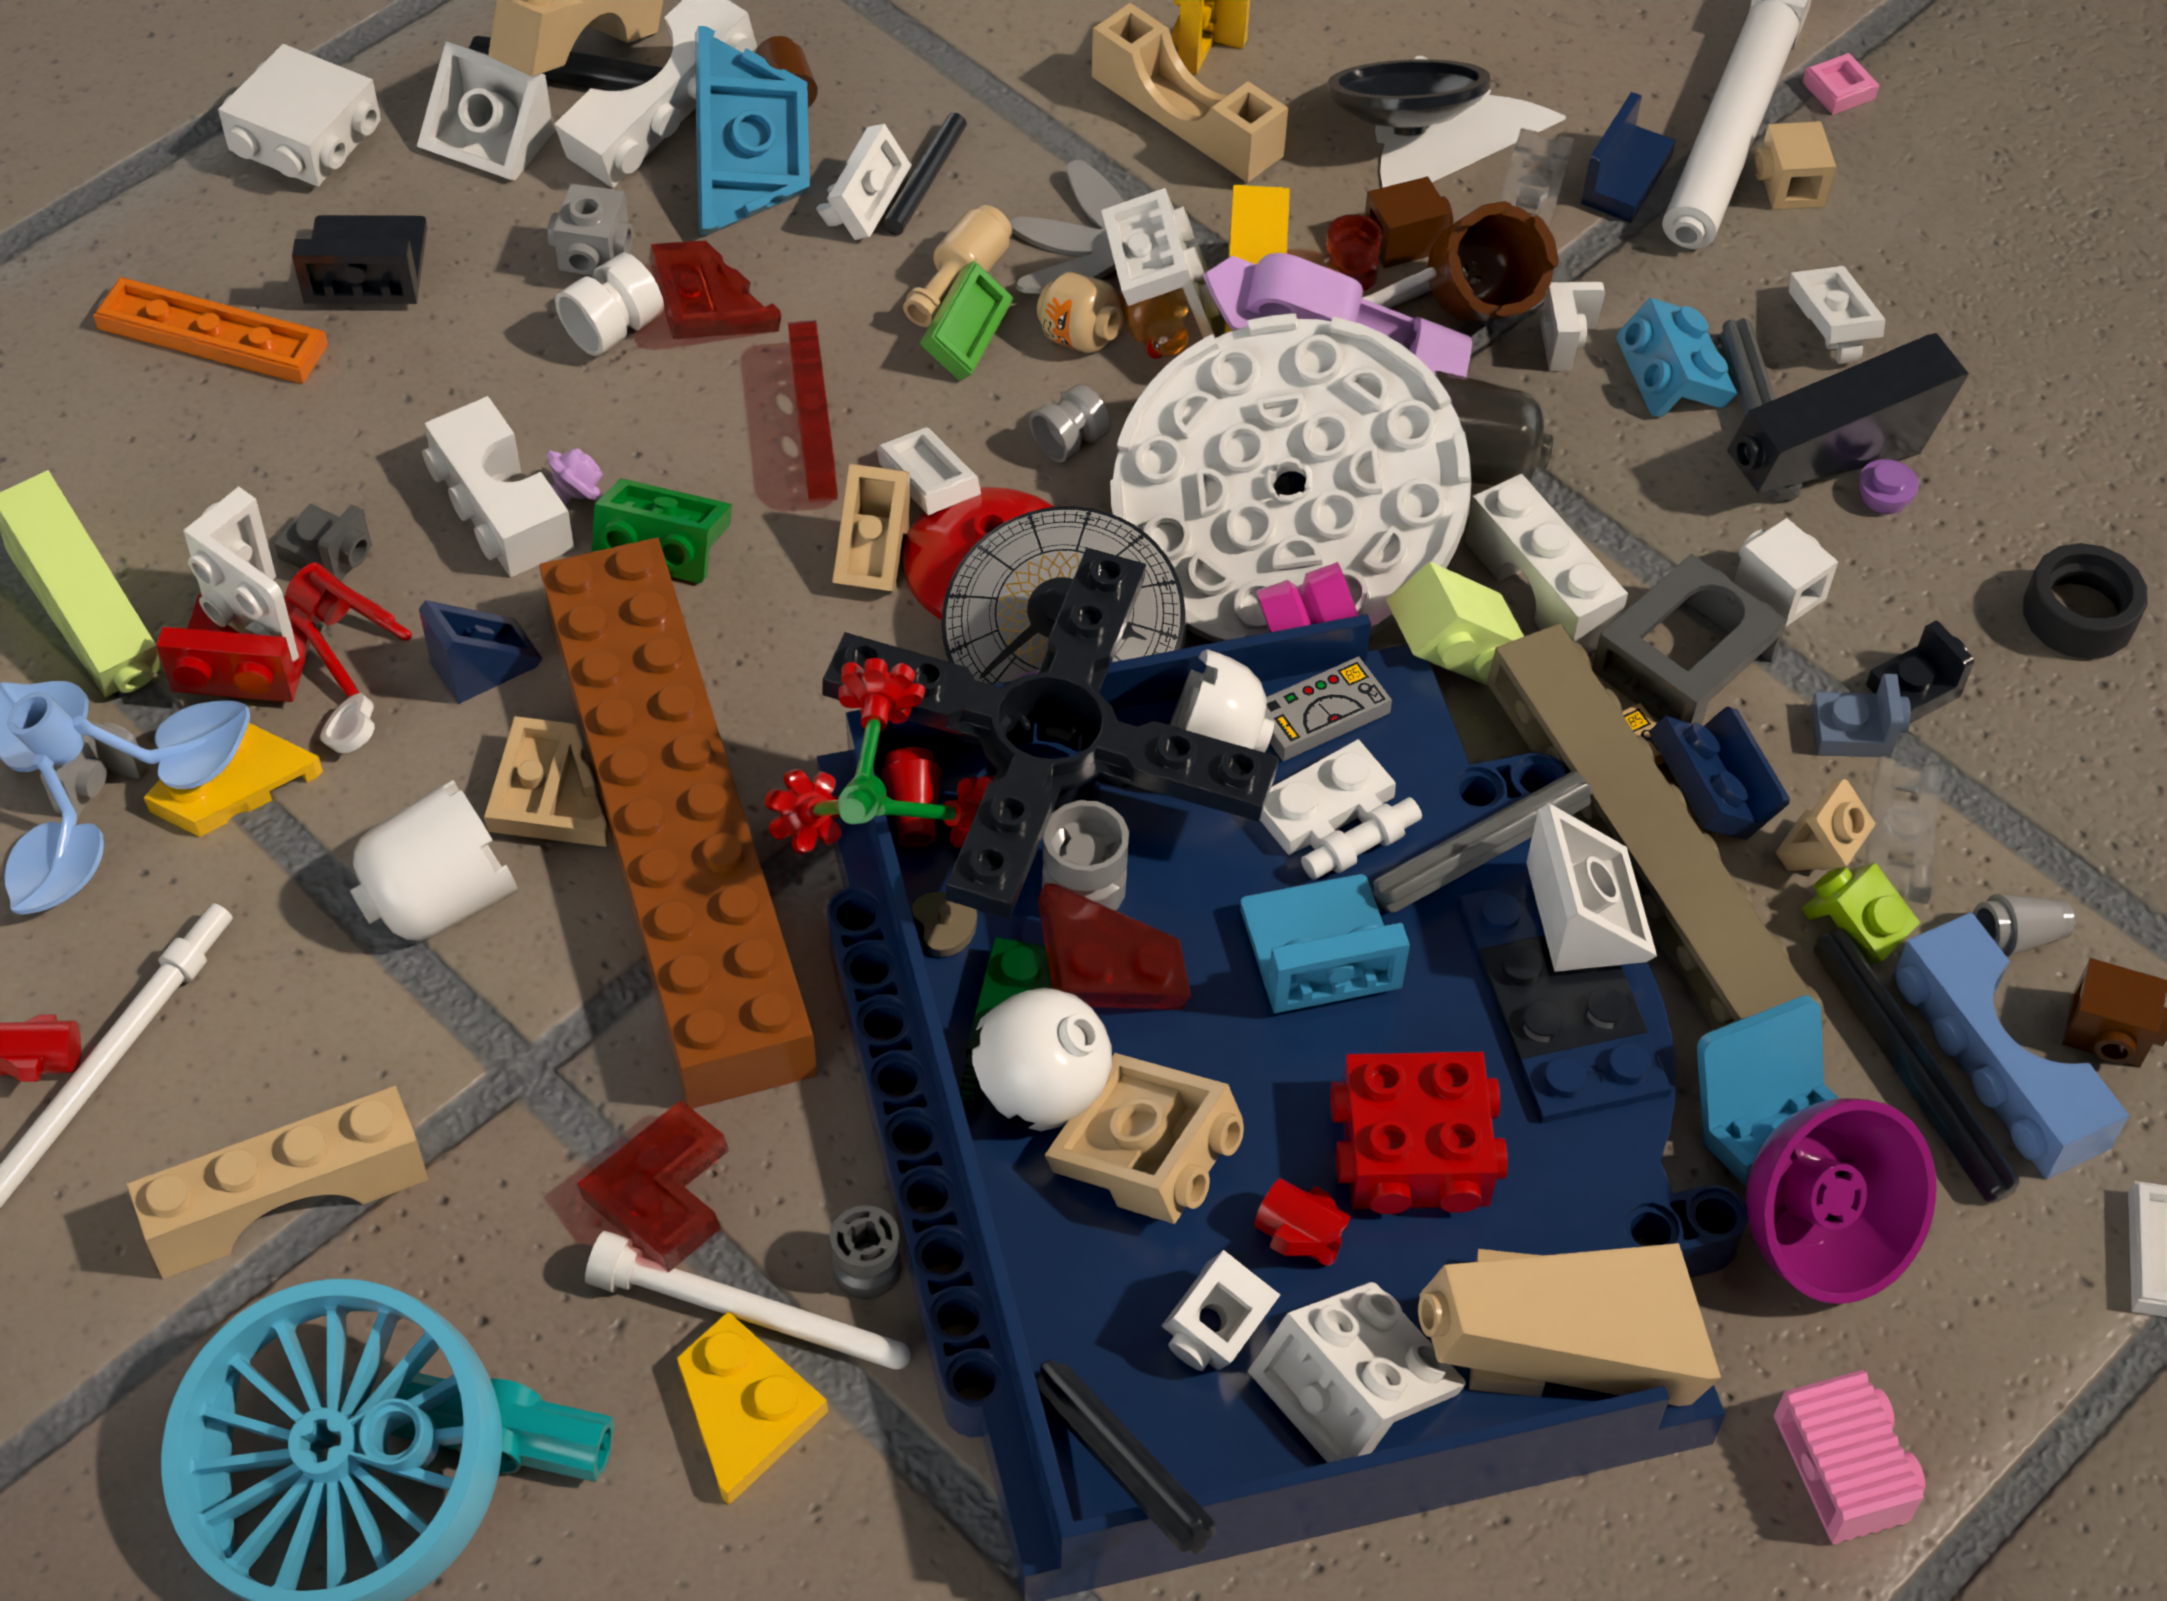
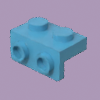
[1616,297,1737,417]

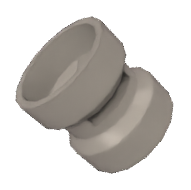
[1029,384,1111,463]

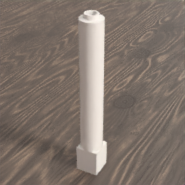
[1662,0,1812,249]

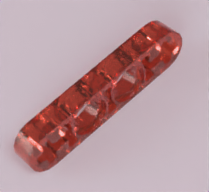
[787,320,838,503]

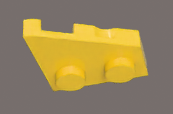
[144,723,323,837]
[677,1311,828,1505]

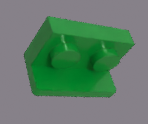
[591,478,732,583]

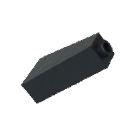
[1727,333,1969,493]

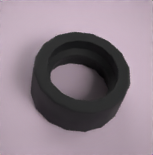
[2023,543,2148,659]

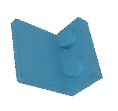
[1240,874,1410,1014]

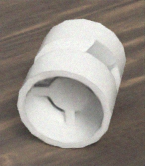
[555,252,664,357]

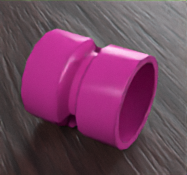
[1256,562,1358,632]

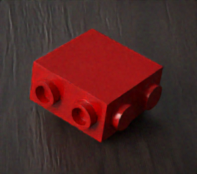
[1330,1052,1508,1214]

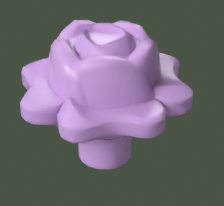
[546,449,604,506]

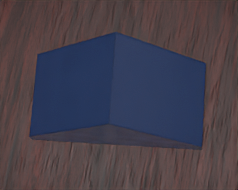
[419,600,543,704]

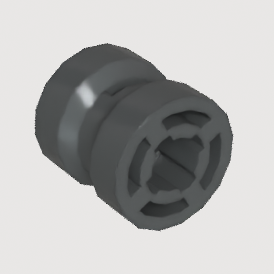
[829,1205,901,1299]

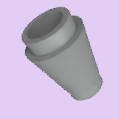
[1973,894,2075,957]

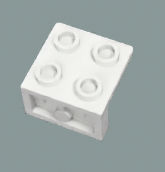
[1101,188,1220,338]
[1248,1282,1466,1463]

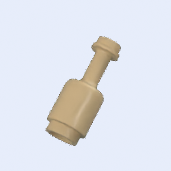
[903,205,1012,327]

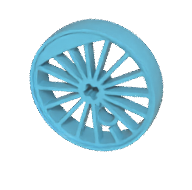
[161,1279,502,1601]

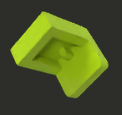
[1801,862,1920,964]

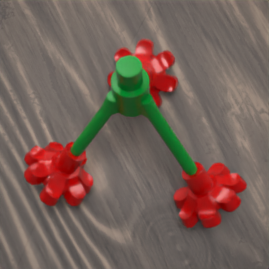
[765,658,996,854]

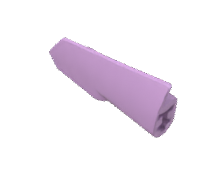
[1203,253,1472,403]

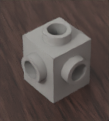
[548,183,633,275]

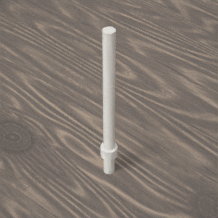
[0,903,233,1208]

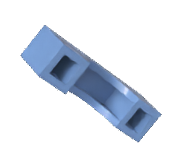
[1893,912,2130,1179]

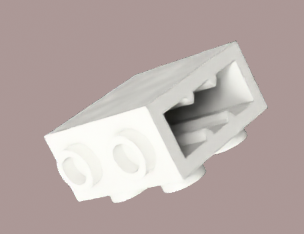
[218,44,381,187]

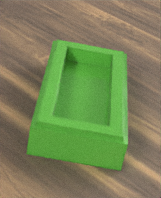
[919,260,1013,381]

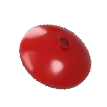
[903,487,1054,620]

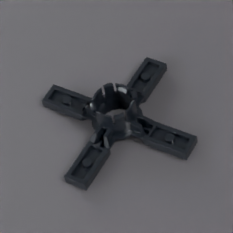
[822,547,1279,919]

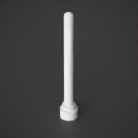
[585,1231,911,1370]

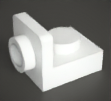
[1540,282,1605,371]

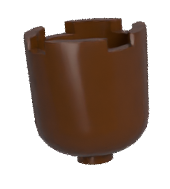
[1427,201,1559,323]

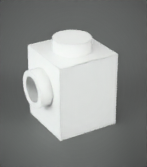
[1734,518,1838,626]

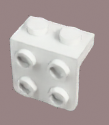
[183,486,299,662]

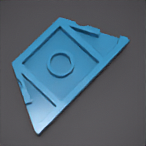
[695,26,810,236]

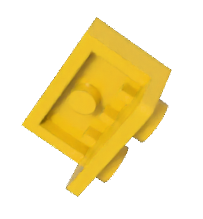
[1172,0,1250,75]

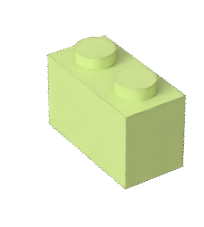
[1386,561,1524,685]

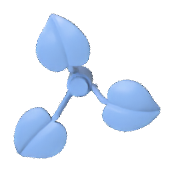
[0,681,250,915]

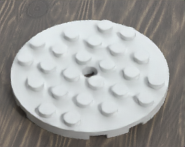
[1110,313,1471,643]

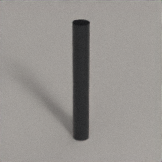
[883,113,967,235]

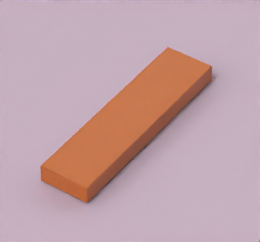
[93,277,328,384]

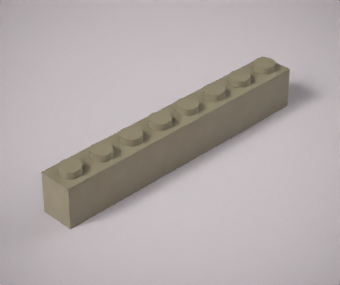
[1487,623,1827,1030]

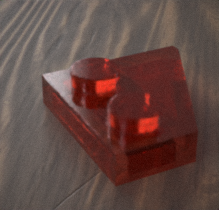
[649,240,782,339]
[1038,883,1191,1010]

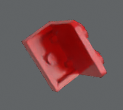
[156,593,316,702]

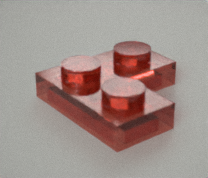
[577,1100,729,1272]

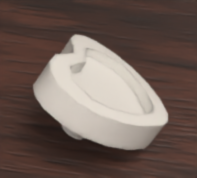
[320,693,375,753]

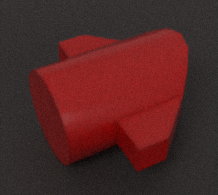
[0,1014,81,1082]
[1254,1178,1351,1266]

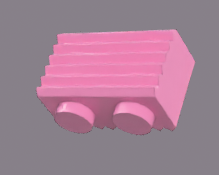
[1773,1369,1925,1545]

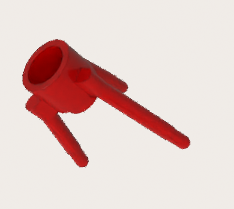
[285,562,412,698]

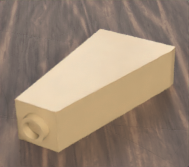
[1418,1243,1721,1406]

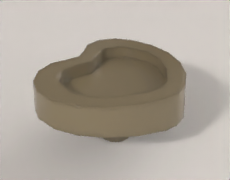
[912,892,977,958]

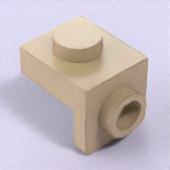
[1775,779,1876,871]

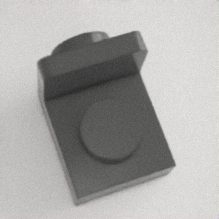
[274,504,372,581]

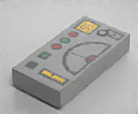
[1264,656,1392,761]

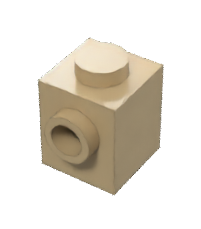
[1754,121,1836,210]

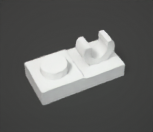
[816,124,911,240]
[1789,266,1886,364]

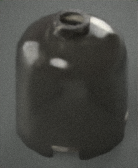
[1434,370,1553,494]

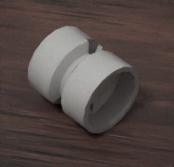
[1042,800,1129,922]

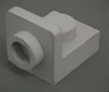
[40,721,146,819]

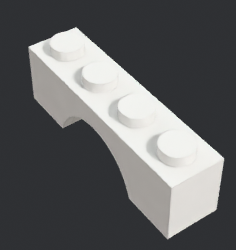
[554,0,757,188]

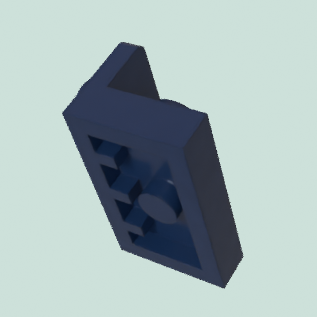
[1648,706,1790,840]

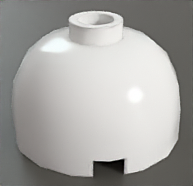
[1169,649,1274,753]
[972,988,1112,1131]

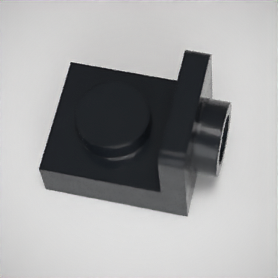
[1866,620,1974,723]

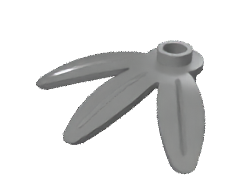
[1009,160,1124,294]

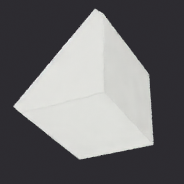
[417,41,554,180]
[1526,803,1657,972]

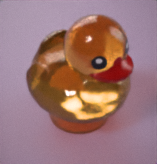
[1120,288,1189,359]

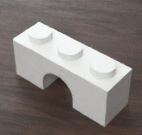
[422,396,575,578]
[1465,473,1628,653]

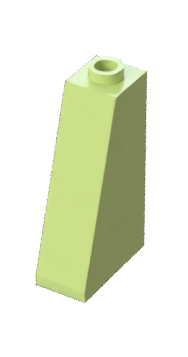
[0,470,161,698]

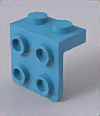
[1697,995,1839,1187]

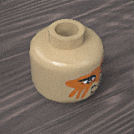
[1037,272,1124,353]

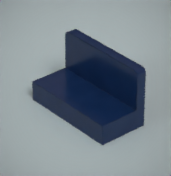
[1581,92,1676,222]

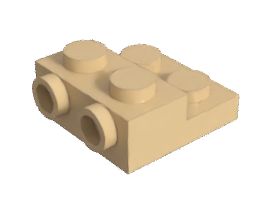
[1045,1053,1244,1224]

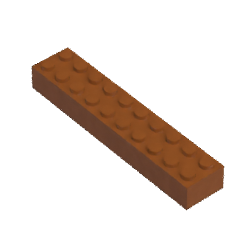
[539,537,817,1110]

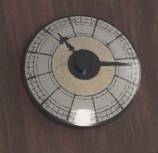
[941,506,1187,685]

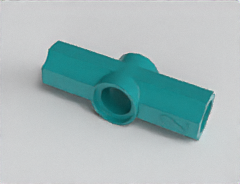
[390,1373,615,1482]

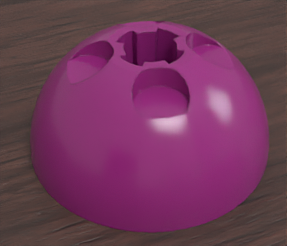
[1746,1098,1937,1304]

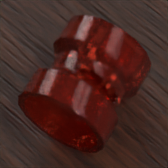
[1323,214,1383,291]

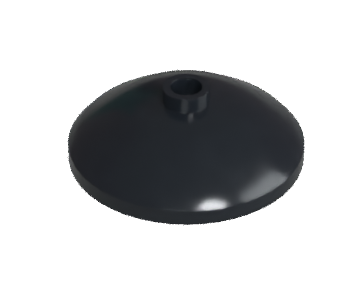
[1328,59,1490,136]

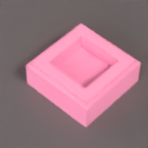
[1802,53,1879,115]

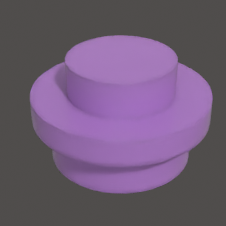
[1858,459,1919,514]

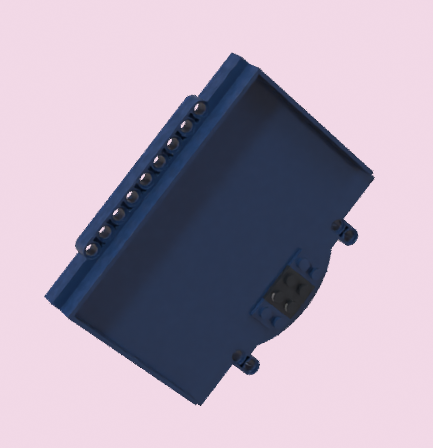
[817,614,1748,1601]

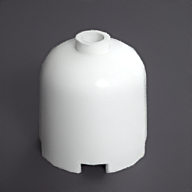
[350,779,518,941]

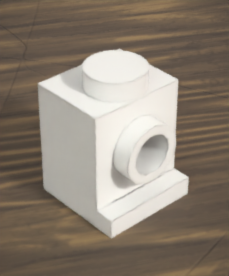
[1162,1250,1280,1371]

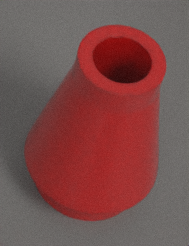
[878,747,942,848]

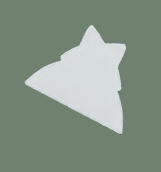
[1375,56,1566,187]

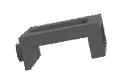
[1592,553,1787,725]

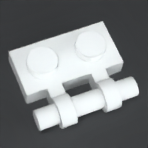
[1260,739,1422,880]

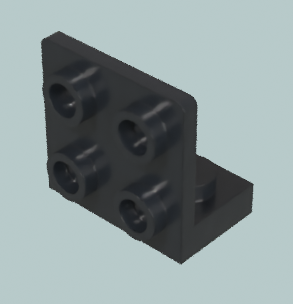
[292,215,428,304]

